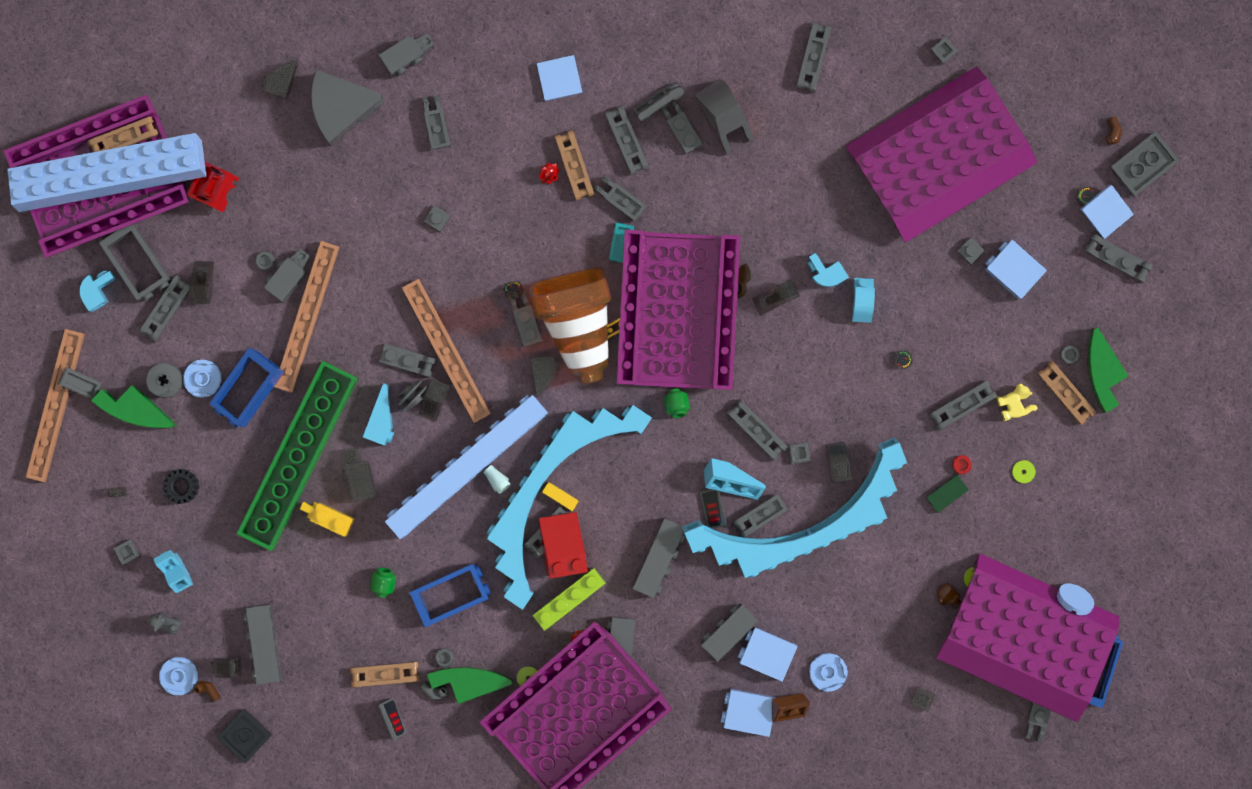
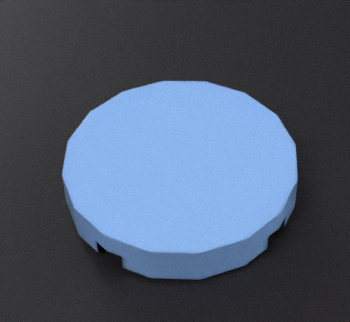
[183,360,222,398]
[1057,583,1094,615]
[809,653,848,692]
[159,657,198,695]

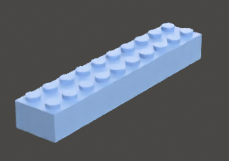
[8,133,206,212]
[385,395,548,539]

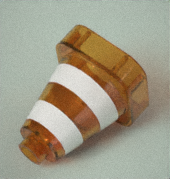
[529,267,612,383]

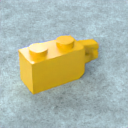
[300,502,355,537]

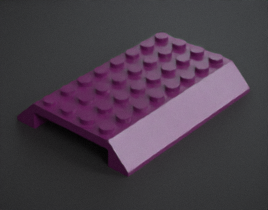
[845,66,1038,243]
[3,95,189,258]
[617,230,740,390]
[936,553,1119,722]
[479,621,672,789]

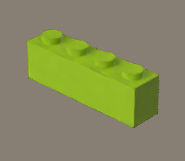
[533,568,606,631]

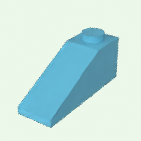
[363,383,394,445]
[704,458,766,500]

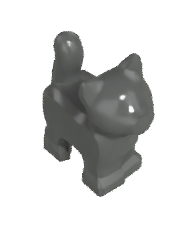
[147,612,183,635]

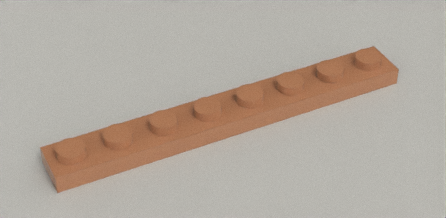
[274,241,340,393]
[402,279,491,423]
[26,329,85,482]

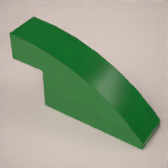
[1087,327,1128,413]
[91,385,177,428]
[427,667,513,704]

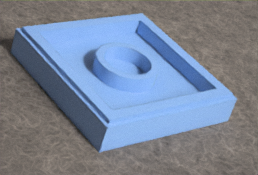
[537,55,582,101]
[1080,185,1134,239]

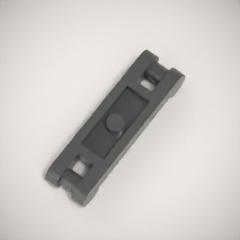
[796,22,832,93]
[604,105,649,175]
[1083,233,1153,283]
[139,275,193,343]
[928,380,997,431]
[726,399,788,461]

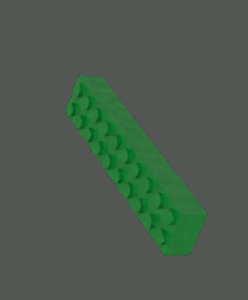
[237,361,359,551]

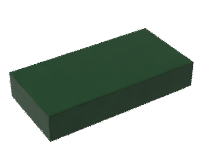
[926,475,969,513]

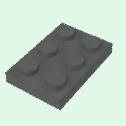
[1110,131,1180,197]

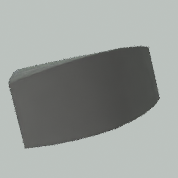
[312,70,384,145]
[694,79,754,155]

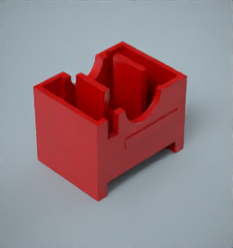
[187,161,239,212]

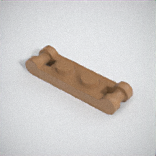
[87,117,158,152]
[555,130,594,201]
[1037,361,1096,426]
[349,661,420,687]

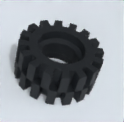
[162,469,199,504]

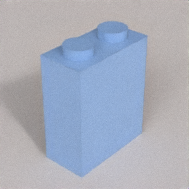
[984,240,1047,300]
[738,627,798,682]
[721,688,776,737]

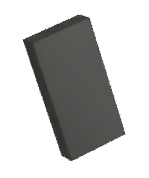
[58,367,102,399]

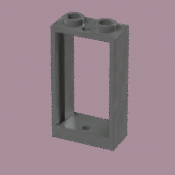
[99,224,172,302]

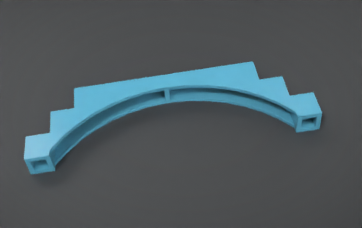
[487,405,652,610]
[682,437,907,578]

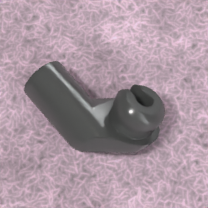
[419,681,448,700]

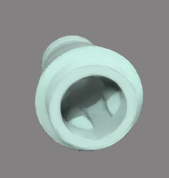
[483,465,511,494]

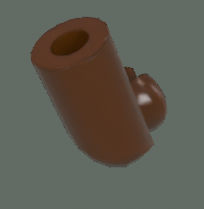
[1106,116,1122,145]
[193,681,221,702]

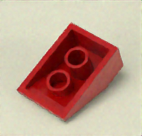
[538,512,588,579]

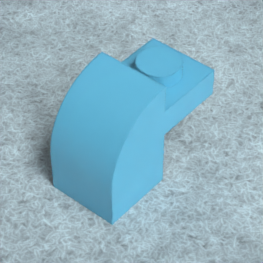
[807,253,849,287]
[80,271,117,312]
[852,278,875,323]
[154,550,193,593]

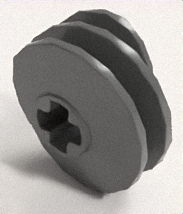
[146,363,183,398]
[397,379,427,412]

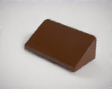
[772,693,810,722]

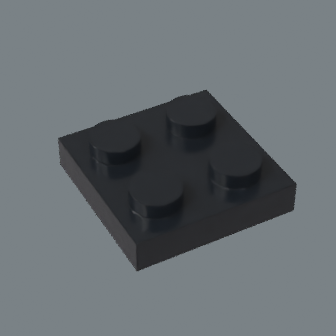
[217,709,272,764]

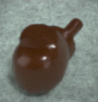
[937,583,961,607]

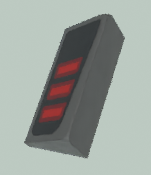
[699,489,727,529]
[378,698,407,740]

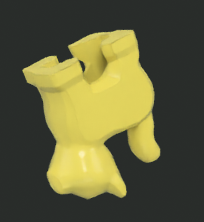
[996,384,1037,421]

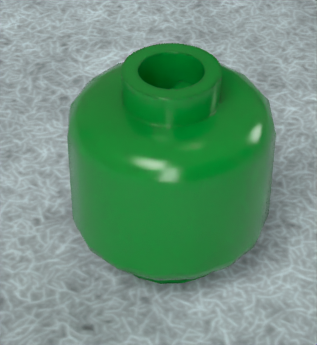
[663,389,690,418]
[370,567,396,597]

